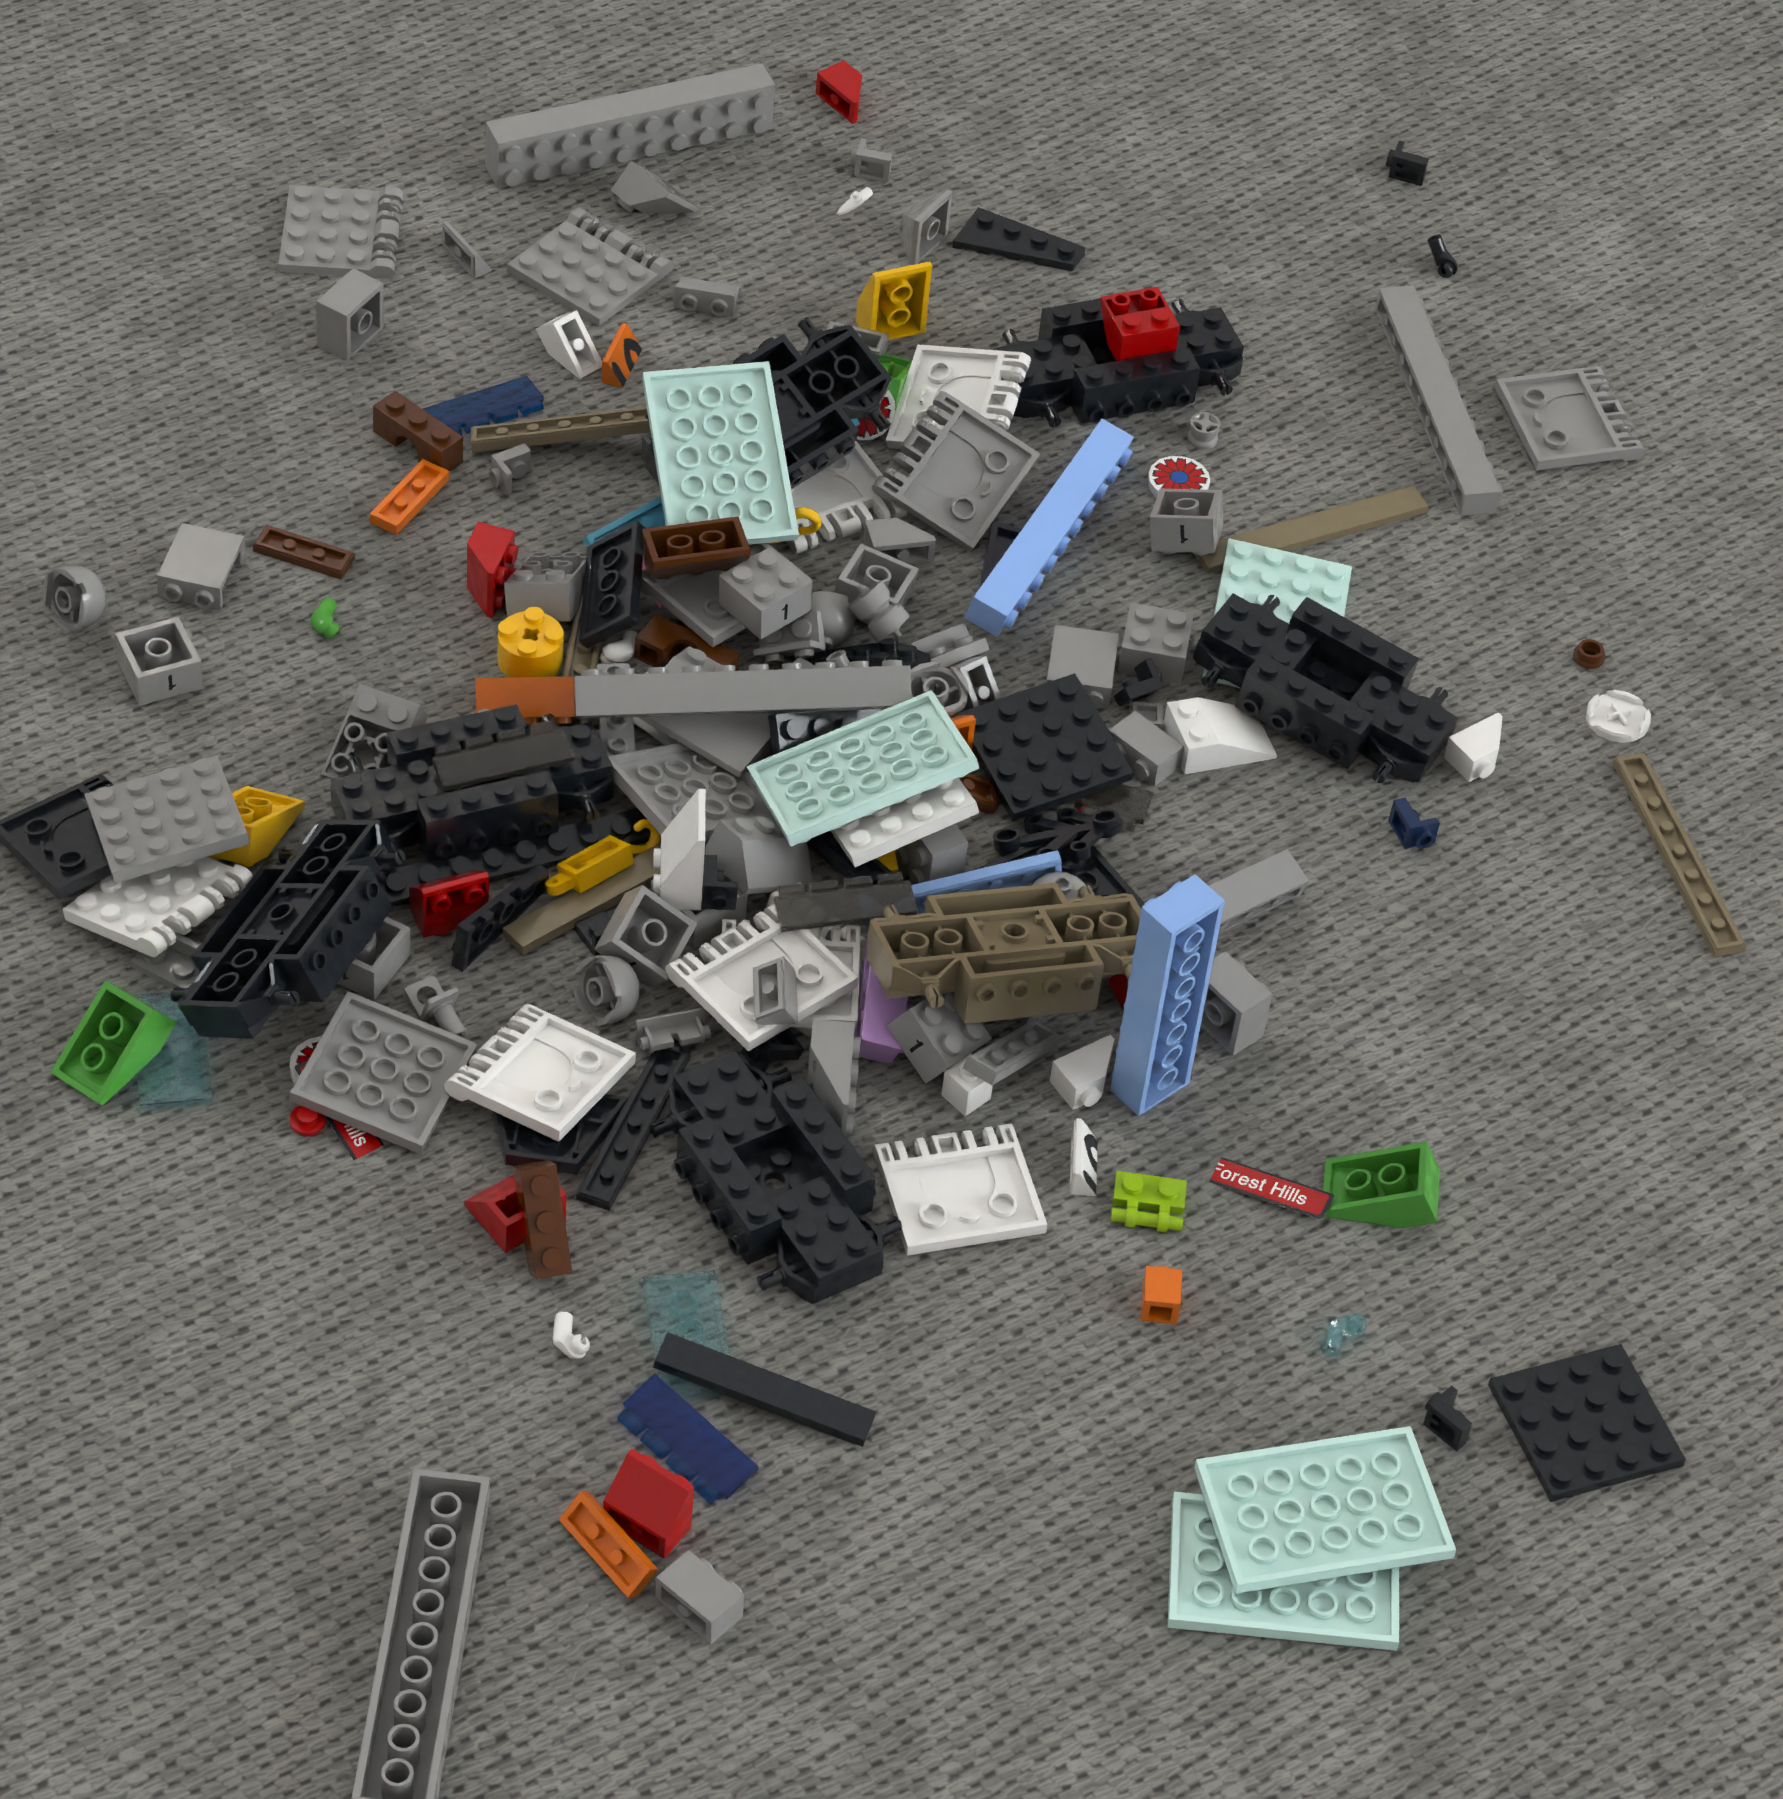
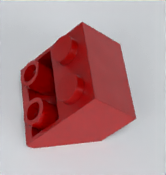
[1100,287,1180,361]
[467,522,519,618]
[409,870,489,938]
[464,1174,567,1253]
[603,1449,694,1559]

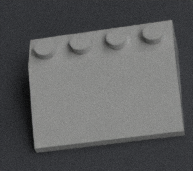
[638,646,798,777]

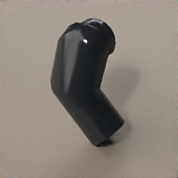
[1427,234,1458,278]

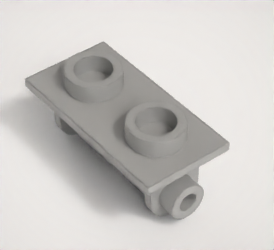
[636,1008,711,1053]

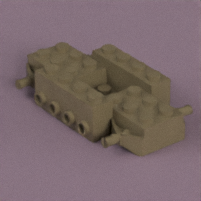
[866,883,1141,1024]

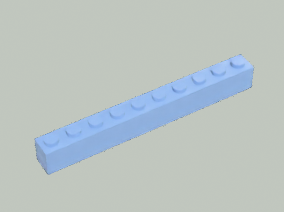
[964,419,1134,637]

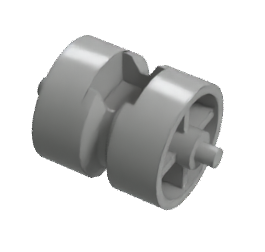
[848,580,910,642]

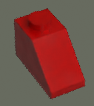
[815,60,862,124]

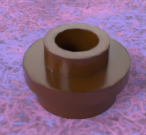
[1573,639,1606,669]

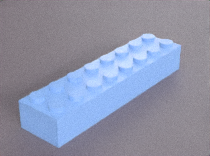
[1110,875,1225,1116]

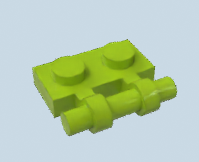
[1110,1170,1187,1233]

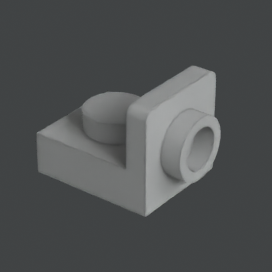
[850,138,893,182]
[489,443,531,495]

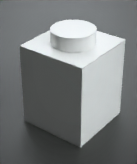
[941,1053,993,1116]

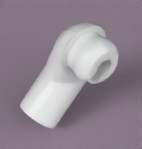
[600,631,637,664]
[553,1312,590,1359]

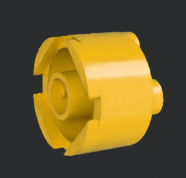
[497,607,564,677]

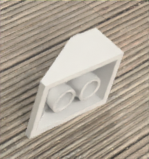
[1163,697,1277,774]
[653,789,706,910]

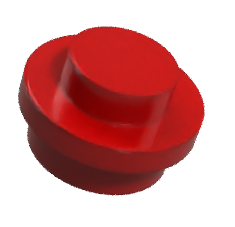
[289,1106,325,1137]

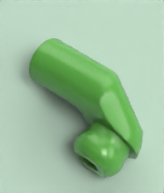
[311,597,339,639]

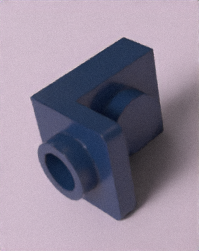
[1388,798,1440,849]

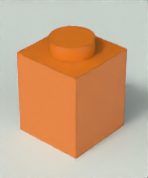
[1140,1266,1182,1324]

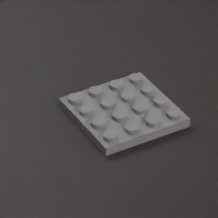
[608,743,773,842]
[85,756,250,883]
[289,991,477,1154]

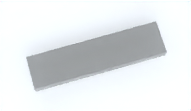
[963,1020,1061,1085]

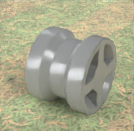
[1188,412,1221,449]

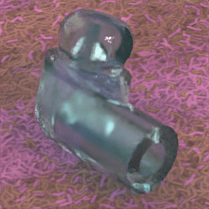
[1322,1313,1367,1357]

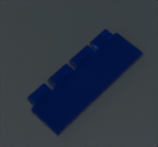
[423,376,544,436]
[617,1374,759,1505]

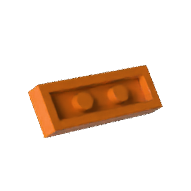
[370,459,450,535]
[558,1491,659,1598]

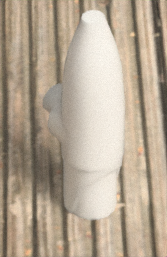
[836,187,873,216]

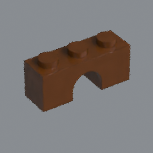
[373,391,463,471]
[634,614,740,671]
[513,1160,572,1280]

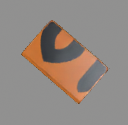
[601,323,642,387]

